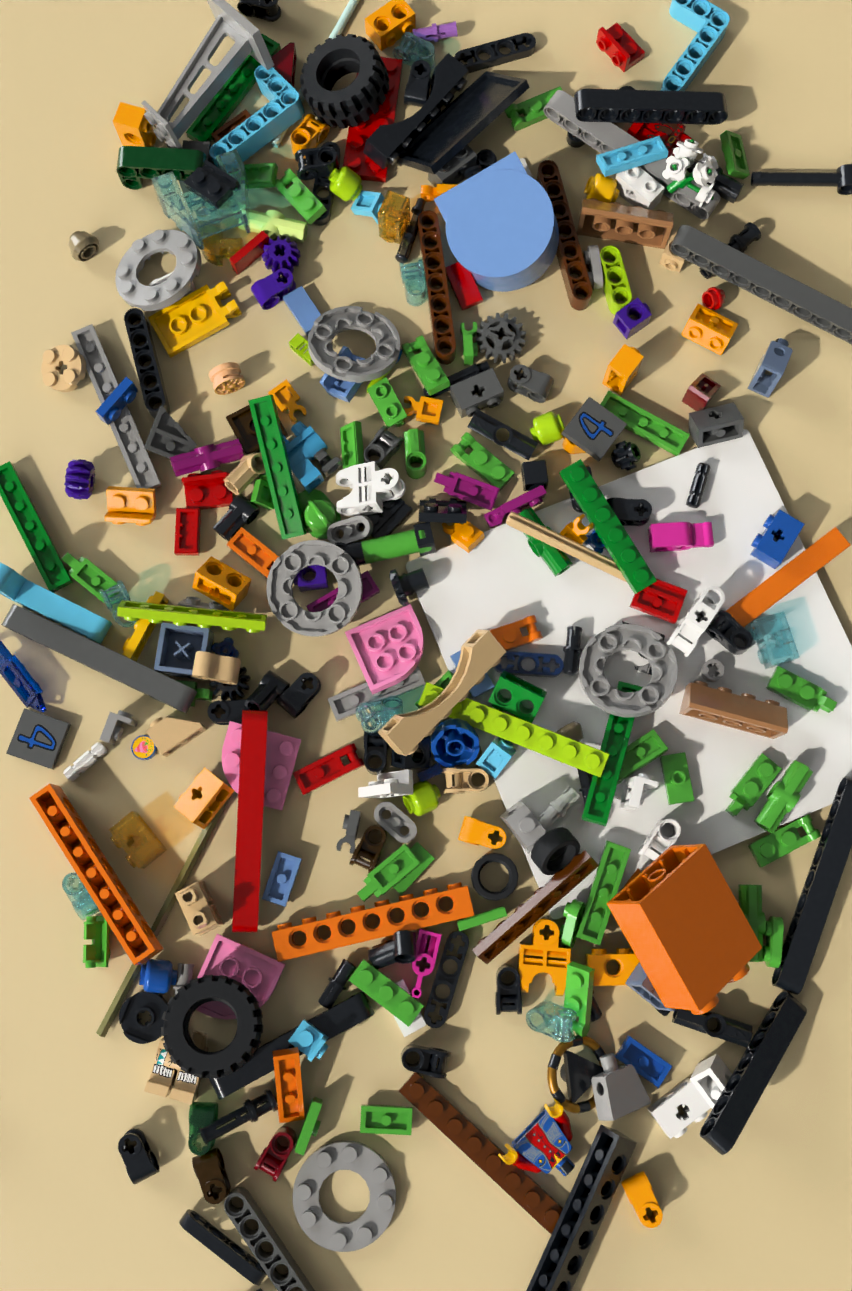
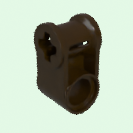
[349,825,387,873]
[192,1148,231,1204]

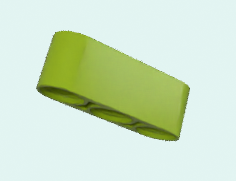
[600,245,632,315]

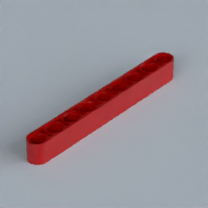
[232,710,268,932]

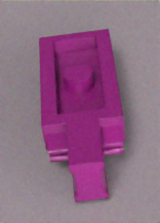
[434,472,500,511]
[484,485,547,528]

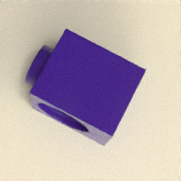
[613,298,652,339]
[293,565,328,592]

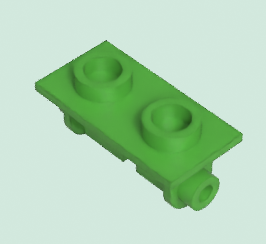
[367,377,408,428]
[83,916,111,968]

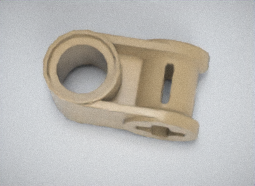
[443,768,489,794]

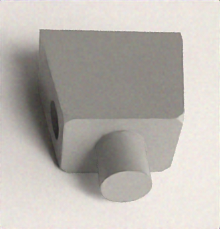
[500,801,547,854]
[591,1053,651,1121]

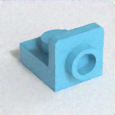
[351,190,390,225]
[476,737,516,778]
[288,1019,329,1062]

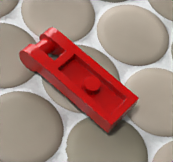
[293,743,365,795]

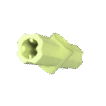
[238,208,308,243]

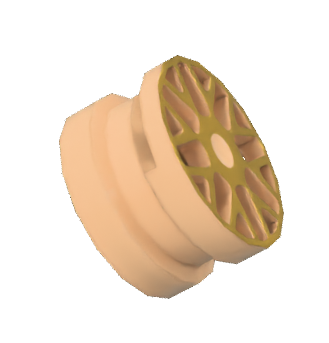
[209,362,245,395]

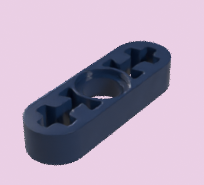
[494,651,564,678]

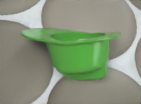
[297,489,341,539]

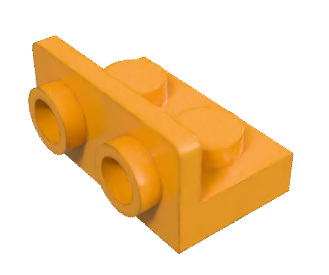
[681,304,738,355]
[105,486,157,526]

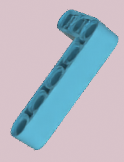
[661,0,730,91]
[209,65,305,173]
[0,562,112,644]

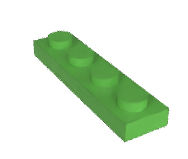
[600,391,690,456]
[575,841,631,945]

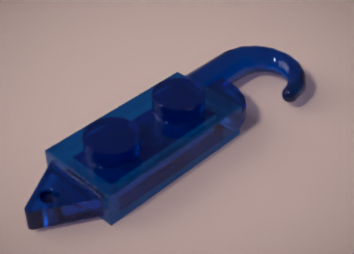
[0,640,47,713]

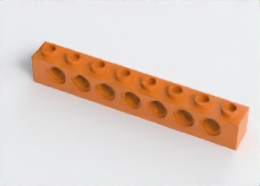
[29,783,164,965]
[272,882,474,962]

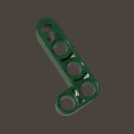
[116,146,207,190]

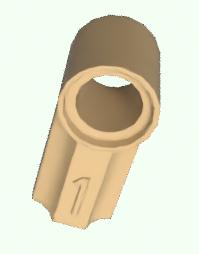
[224,453,266,495]

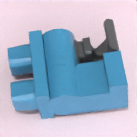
[283,421,342,494]

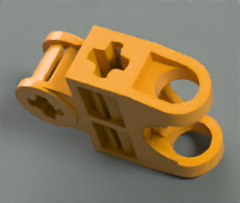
[517,918,571,996]

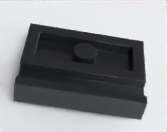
[184,160,240,209]
[360,490,413,538]

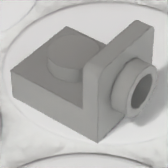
[100,710,137,745]

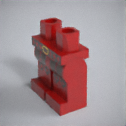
[627,123,692,159]

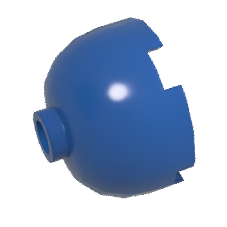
[431,718,480,768]

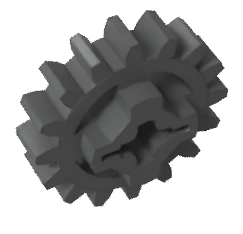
[476,313,526,363]

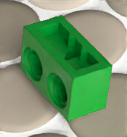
[488,671,547,723]

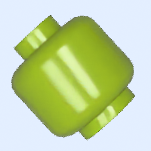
[328,166,363,201]
[530,411,565,446]
[402,780,441,816]

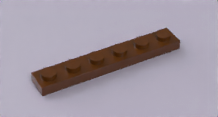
[472,850,599,964]

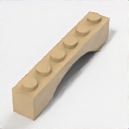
[378,629,506,756]

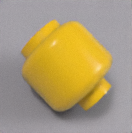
[584,173,619,203]

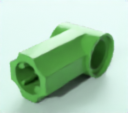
[404,428,427,479]

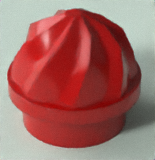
[702,287,726,310]

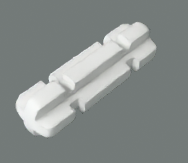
[63,742,107,781]

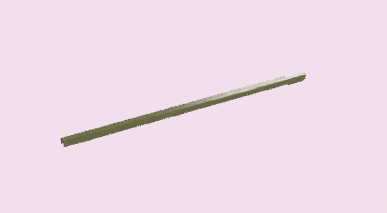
[96,784,233,1037]

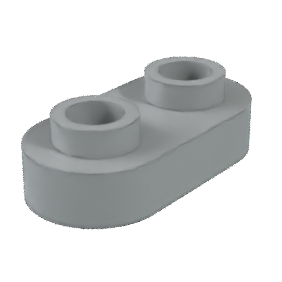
[583,245,603,290]
[327,515,373,545]
[374,802,417,843]

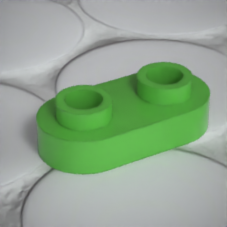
[559,899,585,948]
[763,916,784,968]

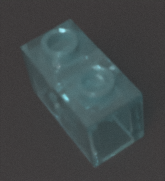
[750,612,799,669]

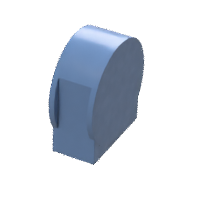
[434,151,559,292]

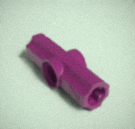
[170,439,244,477]

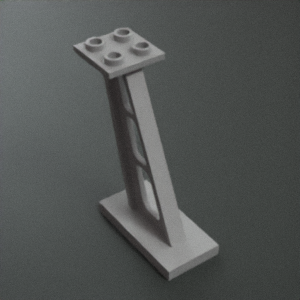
[141,0,274,149]

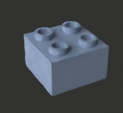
[154,622,214,680]

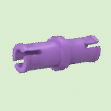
[413,21,458,44]

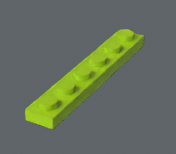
[117,600,267,633]

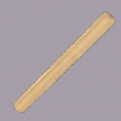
[506,512,627,582]

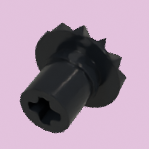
[389,568,430,606]

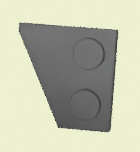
[143,406,197,459]

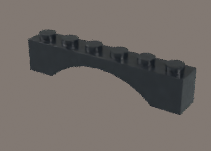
[363,53,469,170]

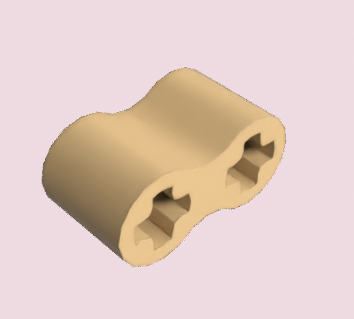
[192,651,241,685]

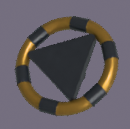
[547,1035,606,1114]

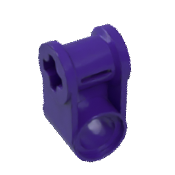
[251,268,296,310]

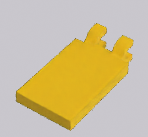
[148,281,242,358]

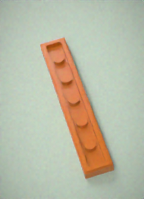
[726,527,851,627]

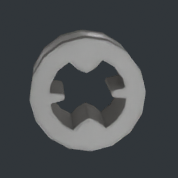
[700,659,725,682]

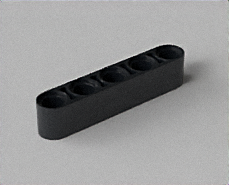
[124,308,170,419]

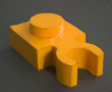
[421,184,458,202]
[268,379,307,423]
[404,396,443,425]
[560,514,594,545]
[442,521,485,553]

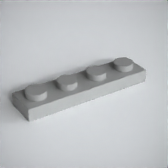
[328,666,426,722]

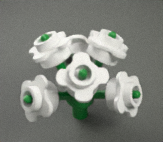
[662,139,719,208]

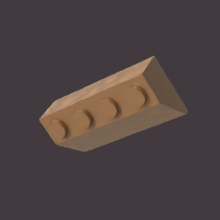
[577,198,674,249]
[679,681,788,739]

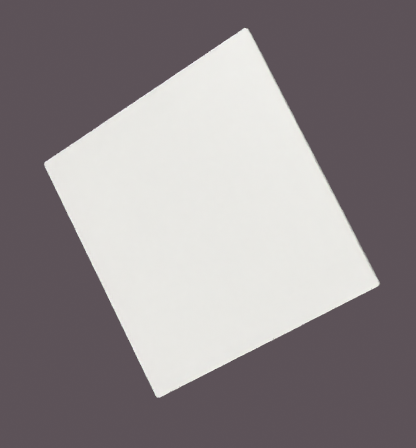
[406,429,852,919]

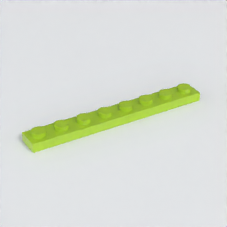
[418,682,610,778]

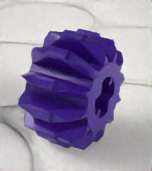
[262,235,301,273]
[64,459,95,500]

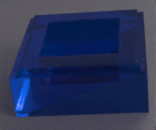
[416,763,443,782]

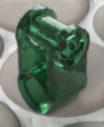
[188,1102,218,1155]

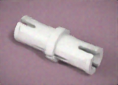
[537,786,580,831]

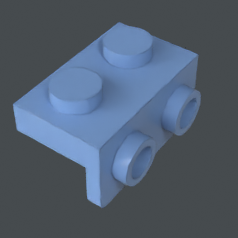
[320,346,365,403]

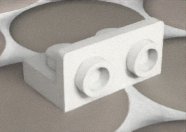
[358,769,413,799]
[619,773,660,810]

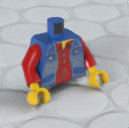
[498,1099,575,1176]

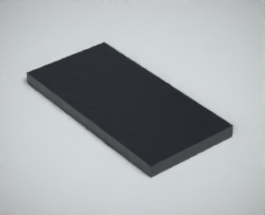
[396,71,530,175]

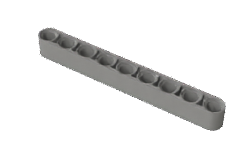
[543,90,721,220]

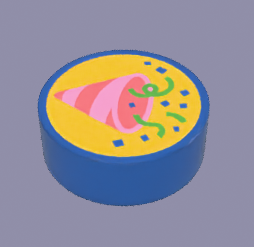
[131,735,157,760]

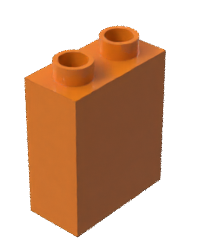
[606,844,762,1015]

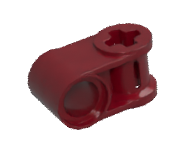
[254,1126,297,1182]

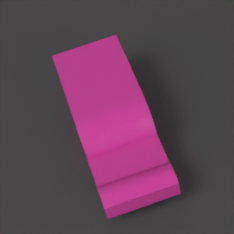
[648,522,714,552]
[412,929,442,999]

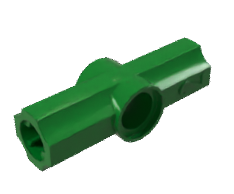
[519,507,573,577]

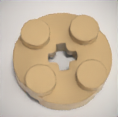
[41,345,86,392]

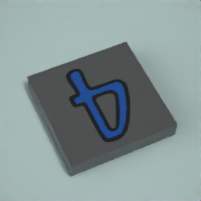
[562,397,627,461]
[6,708,71,770]

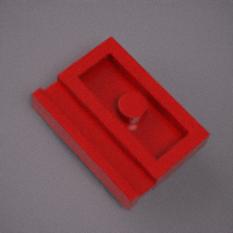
[630,579,688,624]

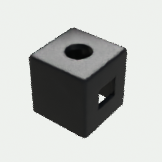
[521,460,548,491]

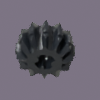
[209,667,251,701]

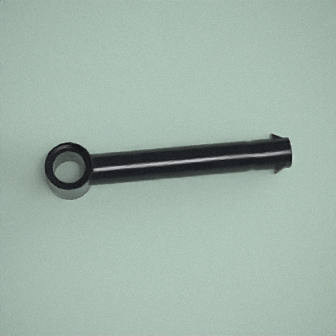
[751,164,852,195]

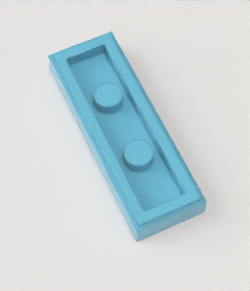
[596,136,669,177]

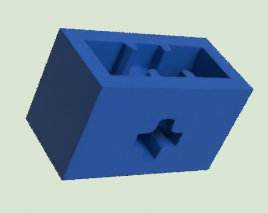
[750,510,805,569]

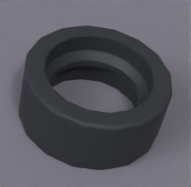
[531,827,580,875]
[471,853,518,901]

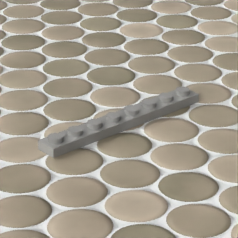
[71,324,162,489]

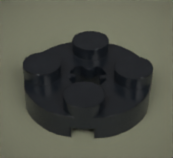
[119,991,169,1044]

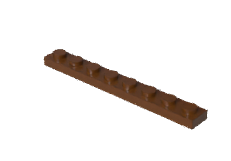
[399,1072,563,1234]

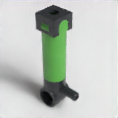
[334,522,436,573]

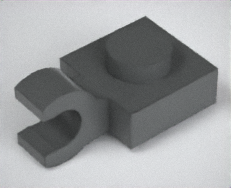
[336,810,362,854]

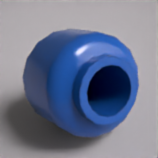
[139,959,177,994]

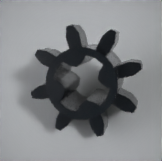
[611,441,641,471]

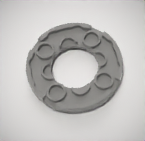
[115,230,202,311]
[308,306,400,383]
[266,540,363,637]
[579,624,678,718]
[293,1140,396,1252]

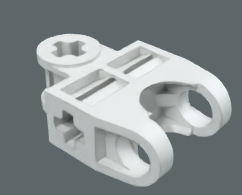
[336,461,406,516]
[666,586,725,657]

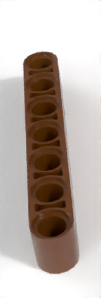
[536,160,592,311]
[418,210,456,365]

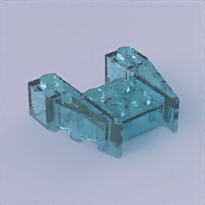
[151,149,250,250]

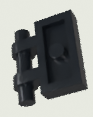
[419,498,467,523]

